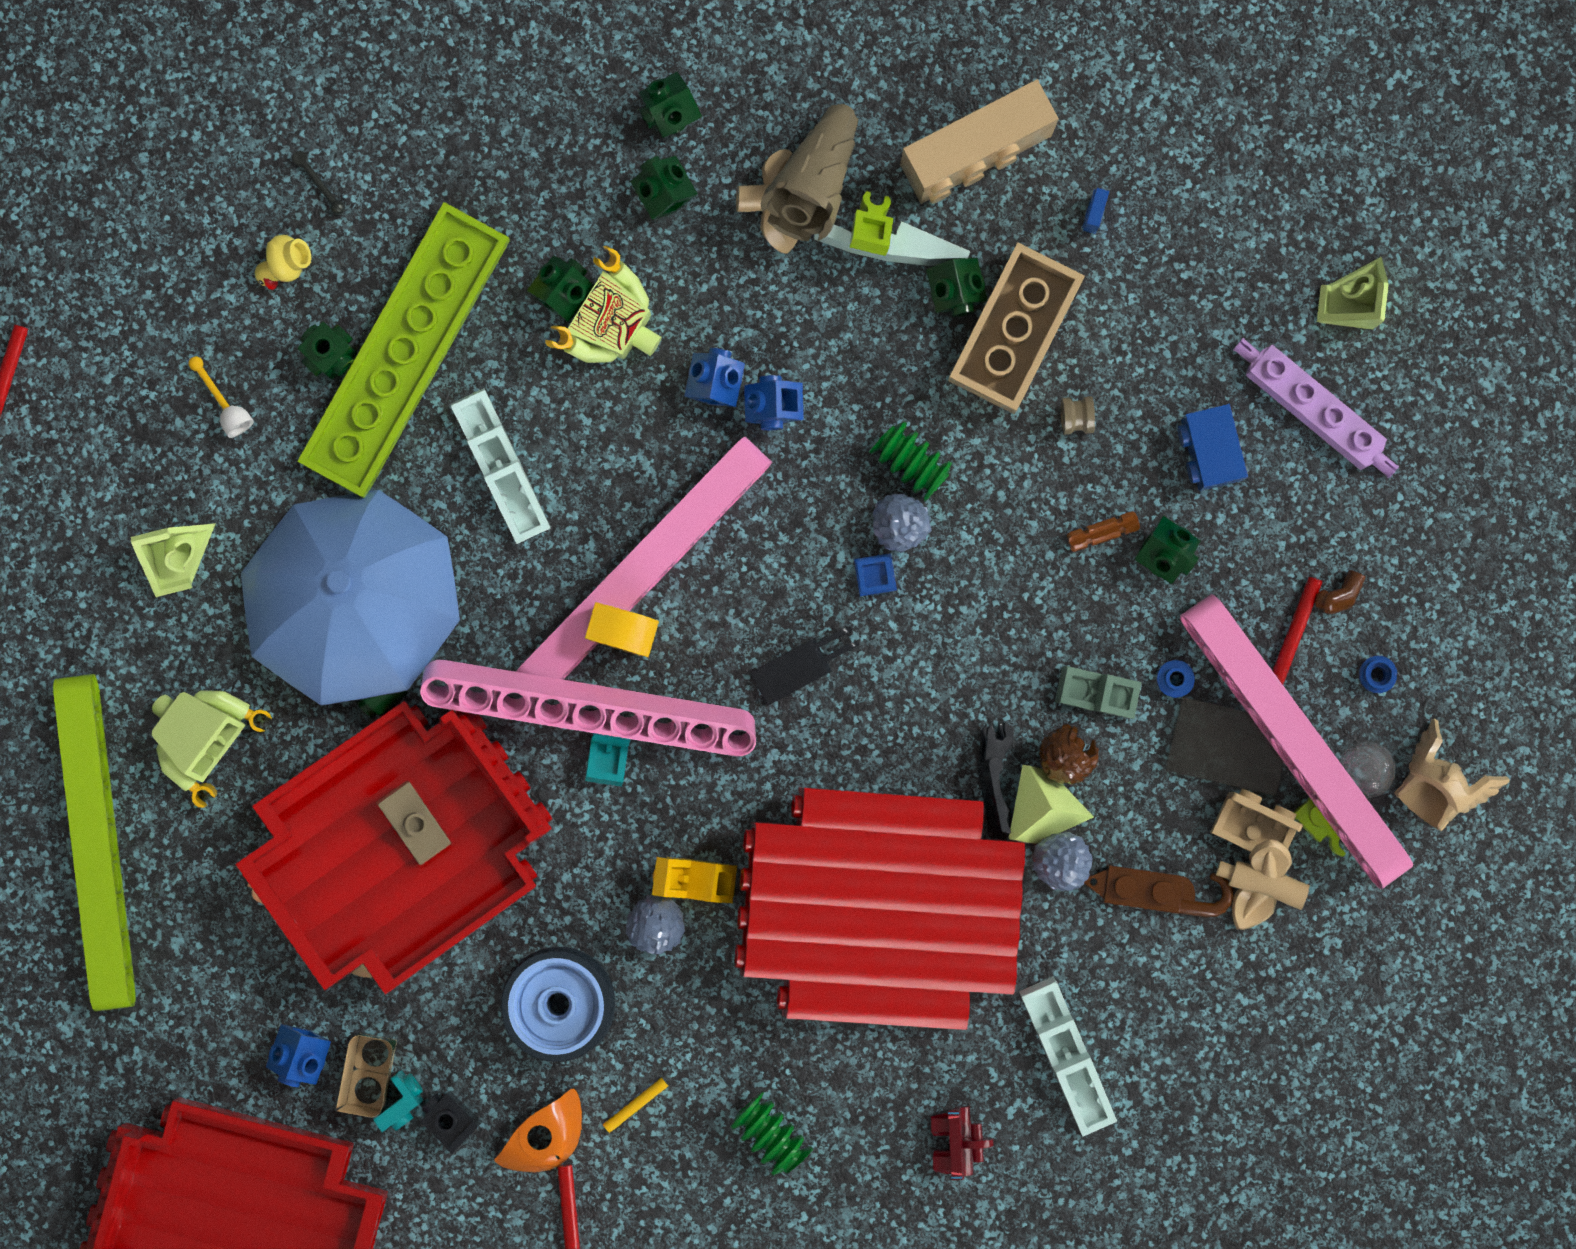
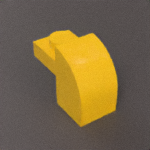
[585,602,659,658]
[652,857,737,903]

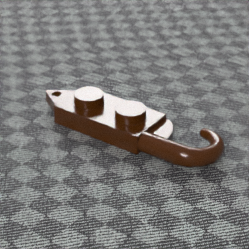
[1084,865,1233,918]

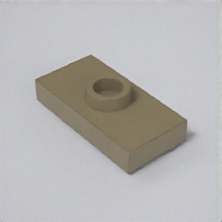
[376,781,451,865]

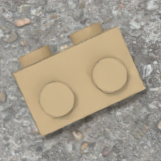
[1210,789,1303,852]

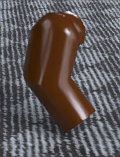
[1315,570,1366,615]

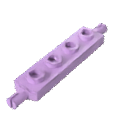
[1233,338,1399,478]

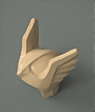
[1394,719,1510,831]

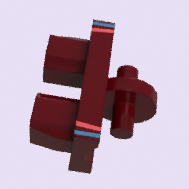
[931,1106,994,1180]

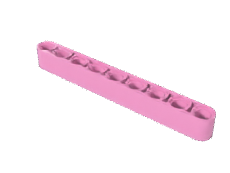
[516,436,772,680]
[1180,594,1413,889]
[420,660,756,756]

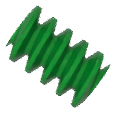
[869,421,952,502]
[731,1091,813,1176]

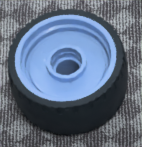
[500,947,615,1062]

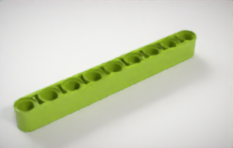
[53,674,136,1012]

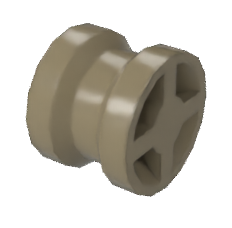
[1061,396,1095,435]

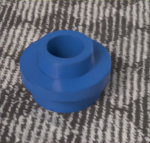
[1359,656,1397,693]
[1157,660,1195,698]

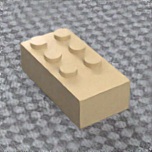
[900,79,1059,204]
[948,242,1085,414]

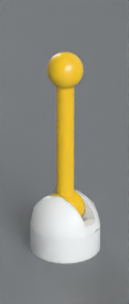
[188,356,254,438]

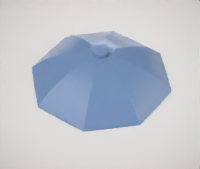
[241,490,460,706]

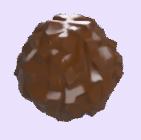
[1039,724,1099,785]

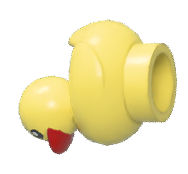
[255,235,311,290]

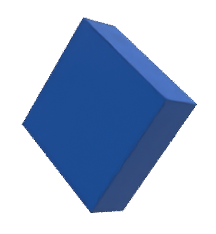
[1082,188,1109,234]
[854,553,897,597]

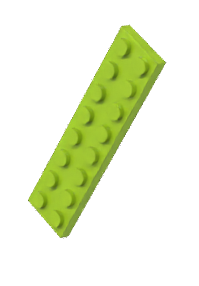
[297,202,510,498]

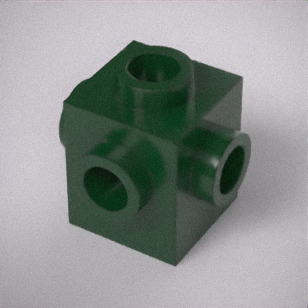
[638,72,702,138]
[630,156,698,220]
[526,255,594,322]
[926,258,988,317]
[297,321,357,380]
[1134,516,1201,584]

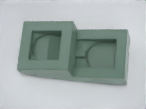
[1055,666,1142,719]

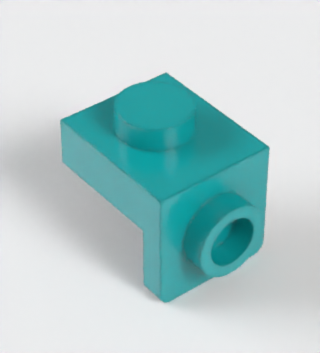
[585,733,631,787]
[373,1070,424,1132]

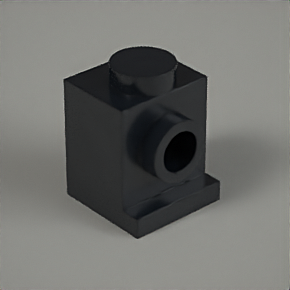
[420,1091,482,1154]

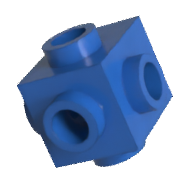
[684,348,745,407]
[744,375,804,431]
[266,1024,331,1087]

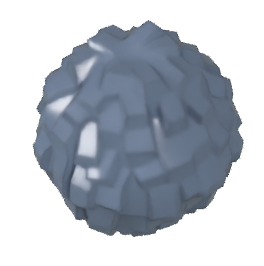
[873,494,932,553]
[1032,832,1093,891]
[626,895,685,954]

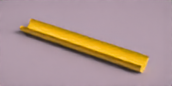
[603,1077,668,1133]

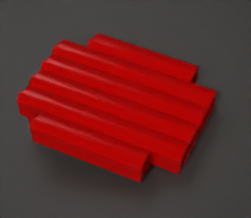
[235,701,553,995]
[734,787,1025,1030]
[79,1097,388,1249]

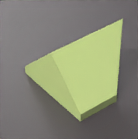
[1317,257,1389,330]
[131,523,216,597]
[1009,765,1094,844]

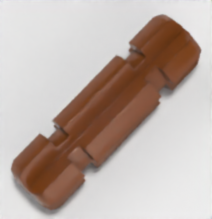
[1067,511,1140,552]

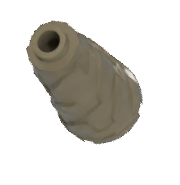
[761,104,859,242]

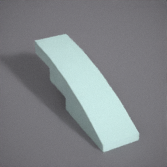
[814,221,970,266]
[451,388,550,544]
[1019,976,1117,1137]

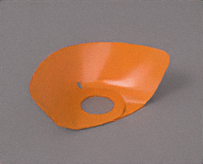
[494,1089,582,1173]

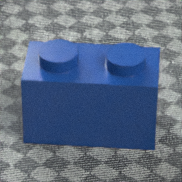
[1177,404,1248,491]

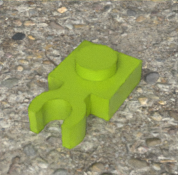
[849,191,893,256]
[1294,797,1346,857]

